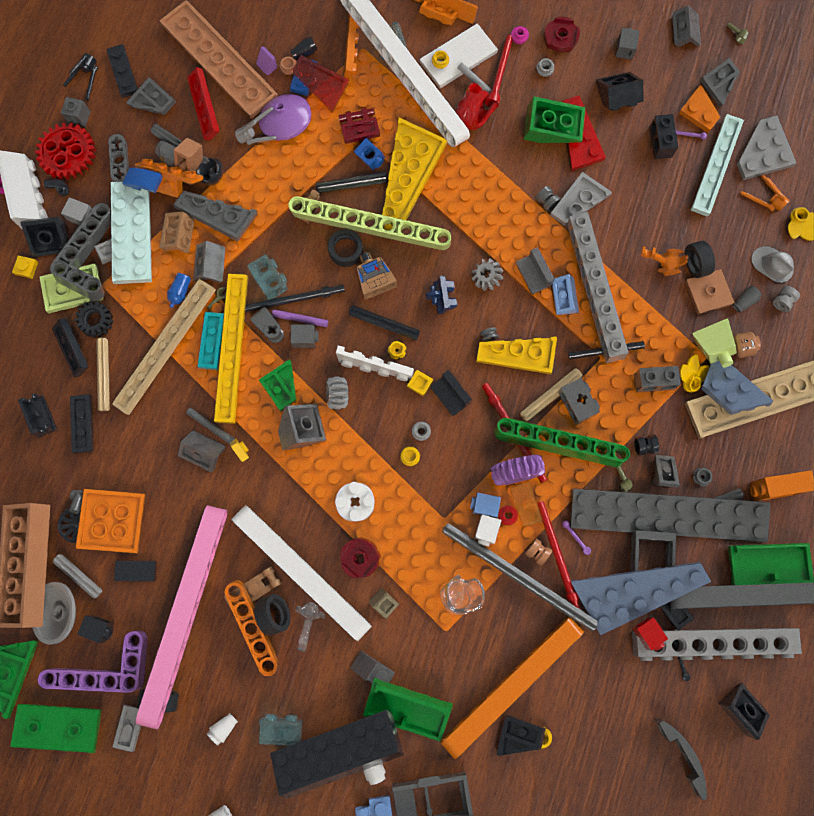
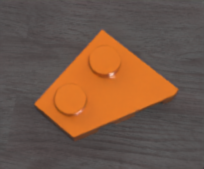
[679,85,720,133]

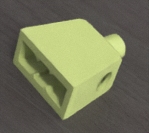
[692,318,737,368]

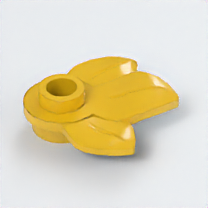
[788,207,814,241]
[680,354,710,392]

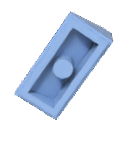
[553,274,579,315]

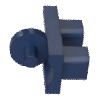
[425,276,457,314]

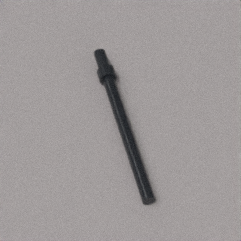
[245,285,345,312]

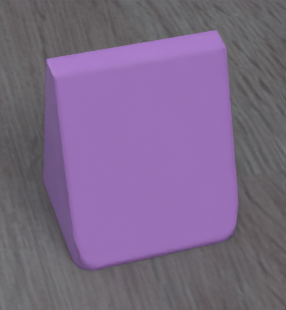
[256,46,277,75]

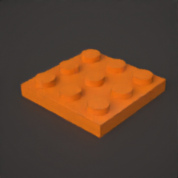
[76,489,145,553]

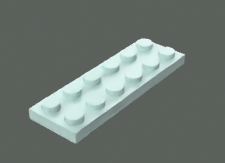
[111,182,152,284]

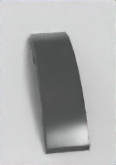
[654,718,707,801]

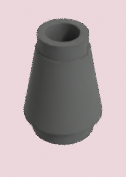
[733,286,762,313]

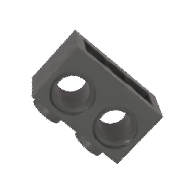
[634,366,681,392]

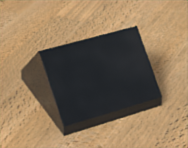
[20,216,69,257]
[718,683,770,740]

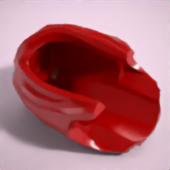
[455,83,497,130]

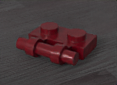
[338,108,380,144]

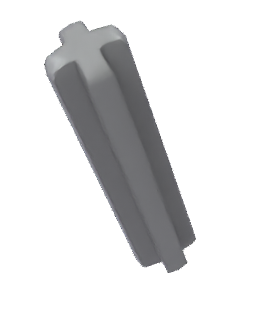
[53,554,102,598]

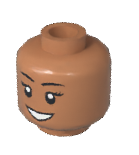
[733,332,761,358]

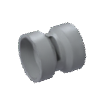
[773,286,800,312]

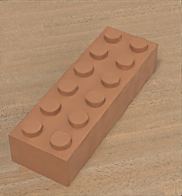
[0,503,50,628]

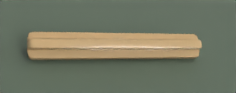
[96,338,110,412]
[520,368,583,422]

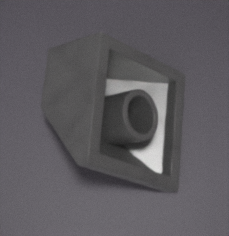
[278,404,326,450]

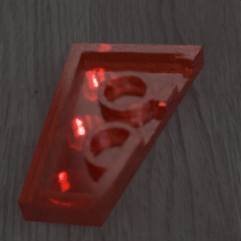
[293,55,349,113]

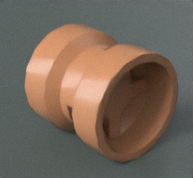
[525,538,553,566]

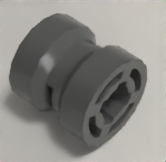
[535,186,561,212]

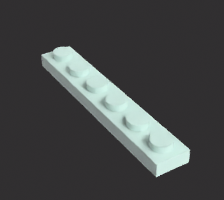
[691,114,744,217]

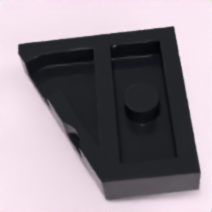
[496,715,546,756]

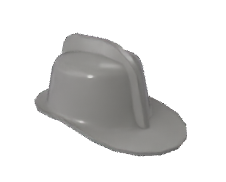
[751,246,794,283]

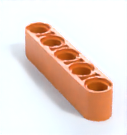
[225,580,278,676]

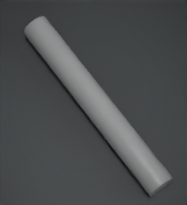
[457,63,502,99]

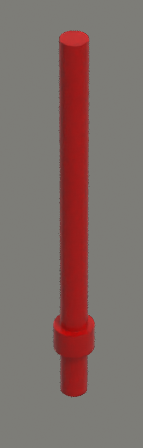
[482,383,548,484]
[536,501,581,610]

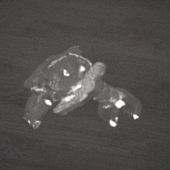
[295,602,325,652]

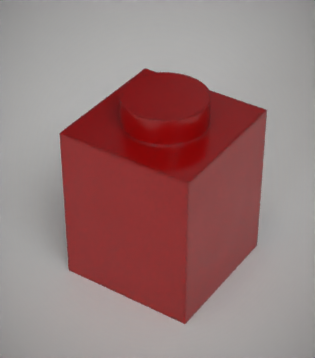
[632,617,668,651]

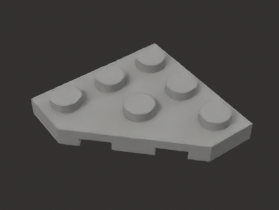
[737,116,796,180]

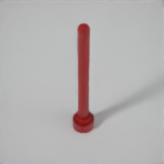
[485,34,513,108]

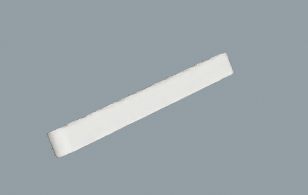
[340,0,470,147]

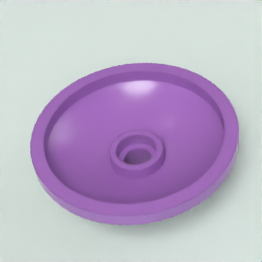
[259,94,311,140]

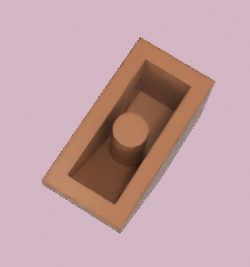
[174,138,203,185]

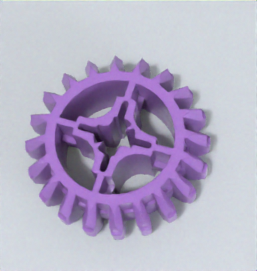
[491,455,545,486]

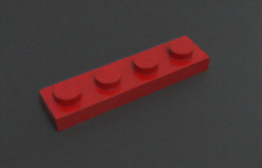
[187,67,220,141]

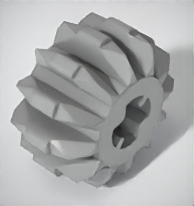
[472,259,503,291]
[326,377,349,410]

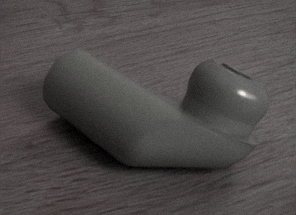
[69,490,83,514]

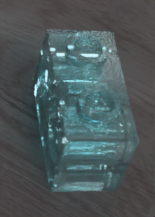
[247,254,288,300]

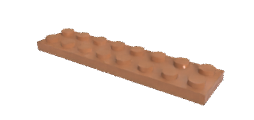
[159,0,278,119]

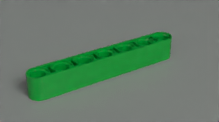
[494,418,630,467]

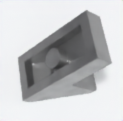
[652,455,680,487]
[350,651,395,683]

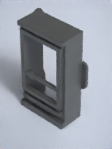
[392,771,473,816]

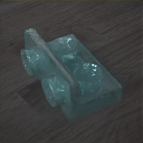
[259,714,303,745]

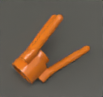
[740,175,790,212]

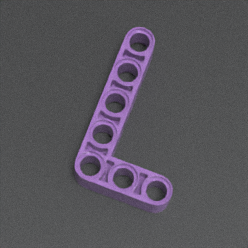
[38,631,148,693]

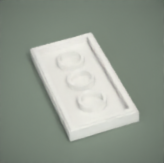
[420,23,498,89]

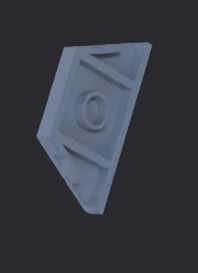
[702,361,773,415]

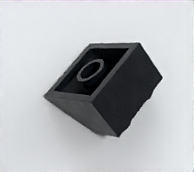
[596,72,644,111]

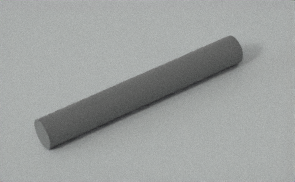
[186,408,235,444]

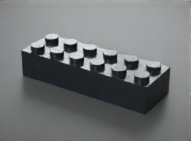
[270,710,404,798]

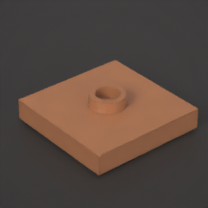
[685,269,735,315]

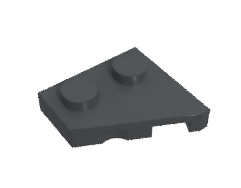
[700,58,740,108]
[126,77,176,115]

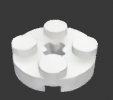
[335,482,375,522]

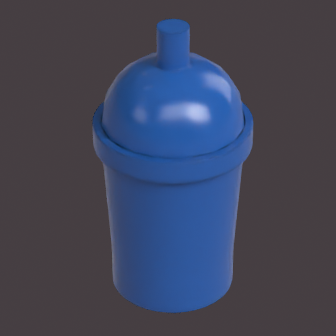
[167,273,191,308]

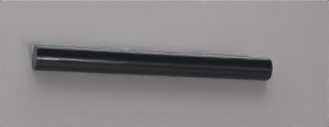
[568,341,645,360]

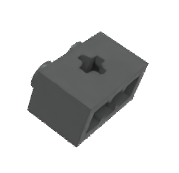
[558,378,600,425]

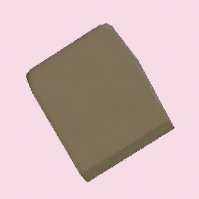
[369,588,399,619]

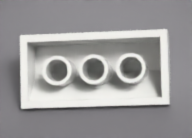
[0,151,48,229]

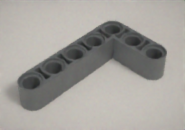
[50,203,111,301]

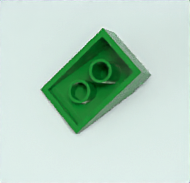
[523,96,586,143]

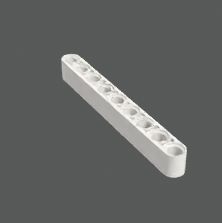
[232,505,372,641]

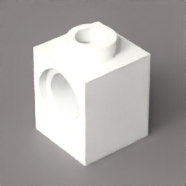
[474,514,501,547]

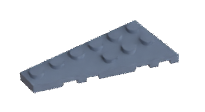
[571,562,711,635]

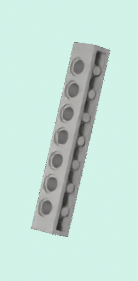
[567,212,629,363]
[632,628,802,661]

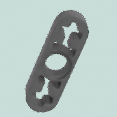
[108,134,129,182]

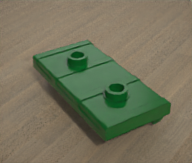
[728,543,814,585]
[363,678,453,742]
[10,704,102,753]

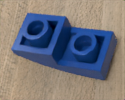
[122,168,163,193]

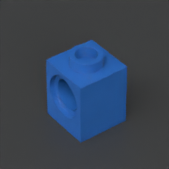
[354,138,385,171]

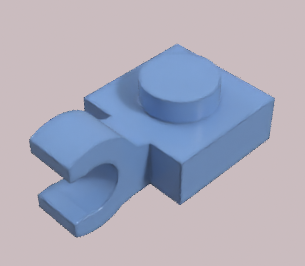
[355,795,392,816]

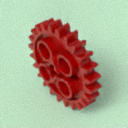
[35,122,97,180]

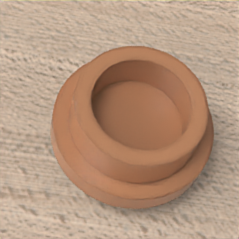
[280,56,297,75]

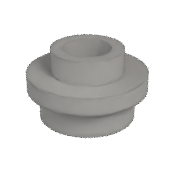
[536,58,554,77]
[412,422,431,441]

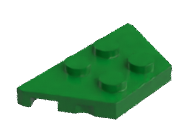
[0,640,39,719]

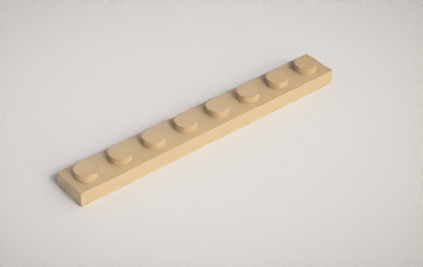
[112,279,216,415]

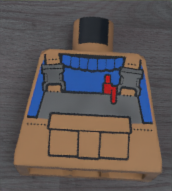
[357,252,397,300]

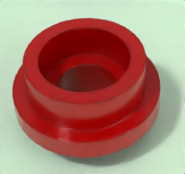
[498,506,518,525]

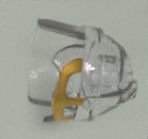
[440,575,485,615]

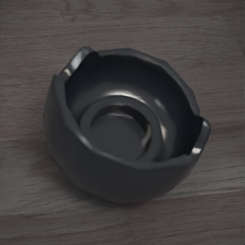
[197,158,224,186]

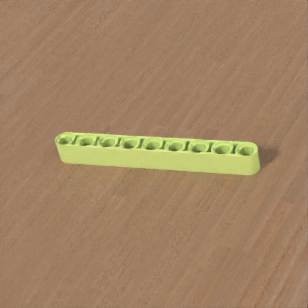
[289,196,451,250]

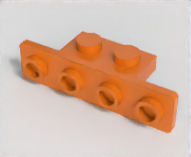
[415,0,478,25]
[135,159,203,198]

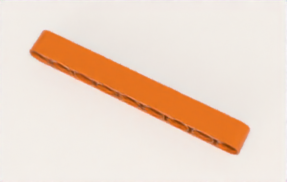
[440,616,584,759]

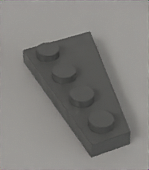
[174,191,257,242]

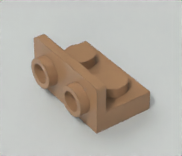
[159,212,195,253]

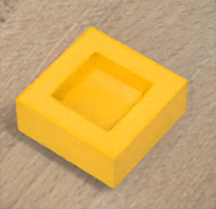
[12,255,38,279]
[407,370,433,396]
[230,439,249,462]

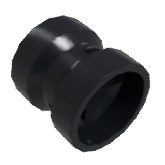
[634,434,659,456]

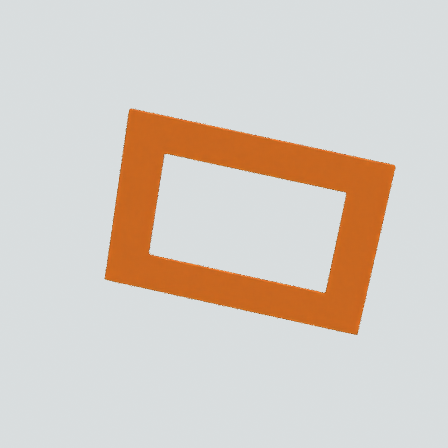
[102,49,706,631]

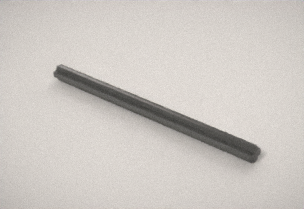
[442,524,598,631]

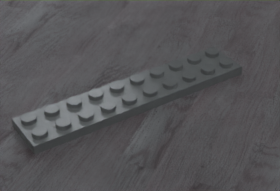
[570,488,770,542]

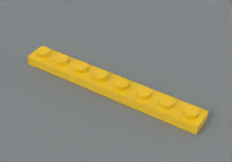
[214,274,248,424]

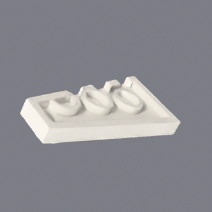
[336,346,414,381]

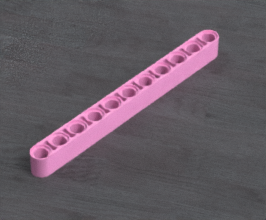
[136,505,227,729]

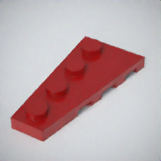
[562,95,606,171]

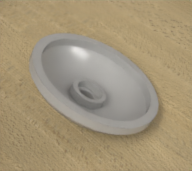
[32,582,76,644]

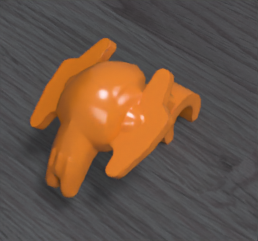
[641,246,688,276]

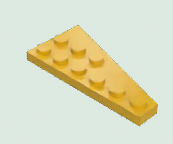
[382,117,448,231]

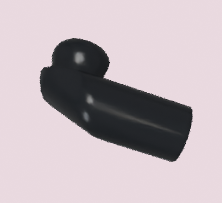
[44,179,69,196]

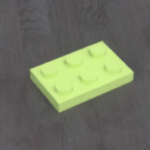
[40,264,104,313]

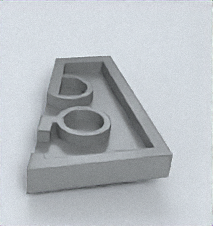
[550,172,612,226]

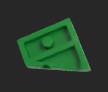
[259,359,297,412]

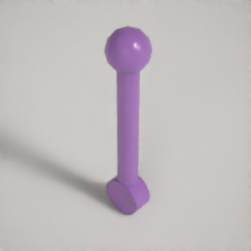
[676,130,707,140]
[562,520,591,555]

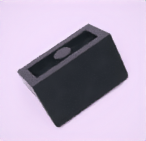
[430,370,472,416]

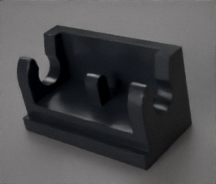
[18,394,57,438]

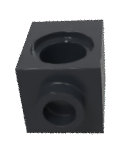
[77,615,114,643]

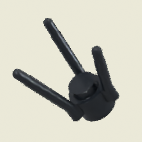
[63,53,98,100]

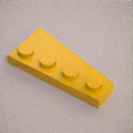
[476,337,557,374]

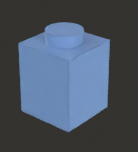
[470,493,501,518]

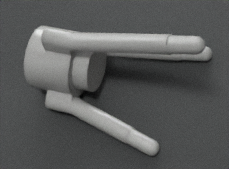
[235,107,277,145]

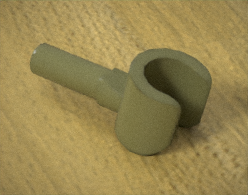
[727,23,749,44]
[207,287,226,310]
[616,466,633,492]

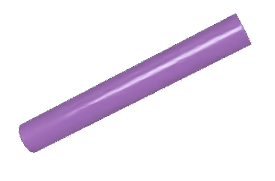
[272,310,328,327]

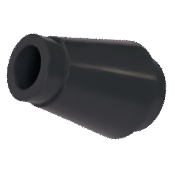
[291,37,318,60]

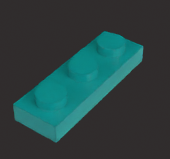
[198,312,224,370]

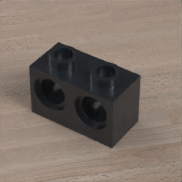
[649,114,679,159]

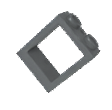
[630,530,676,572]

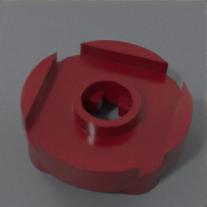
[544,16,580,52]
[340,537,381,578]

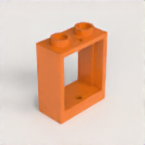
[750,470,814,501]

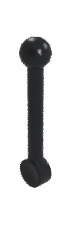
[672,640,690,681]

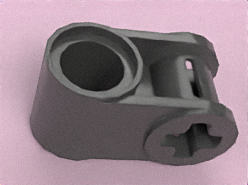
[249,307,284,343]

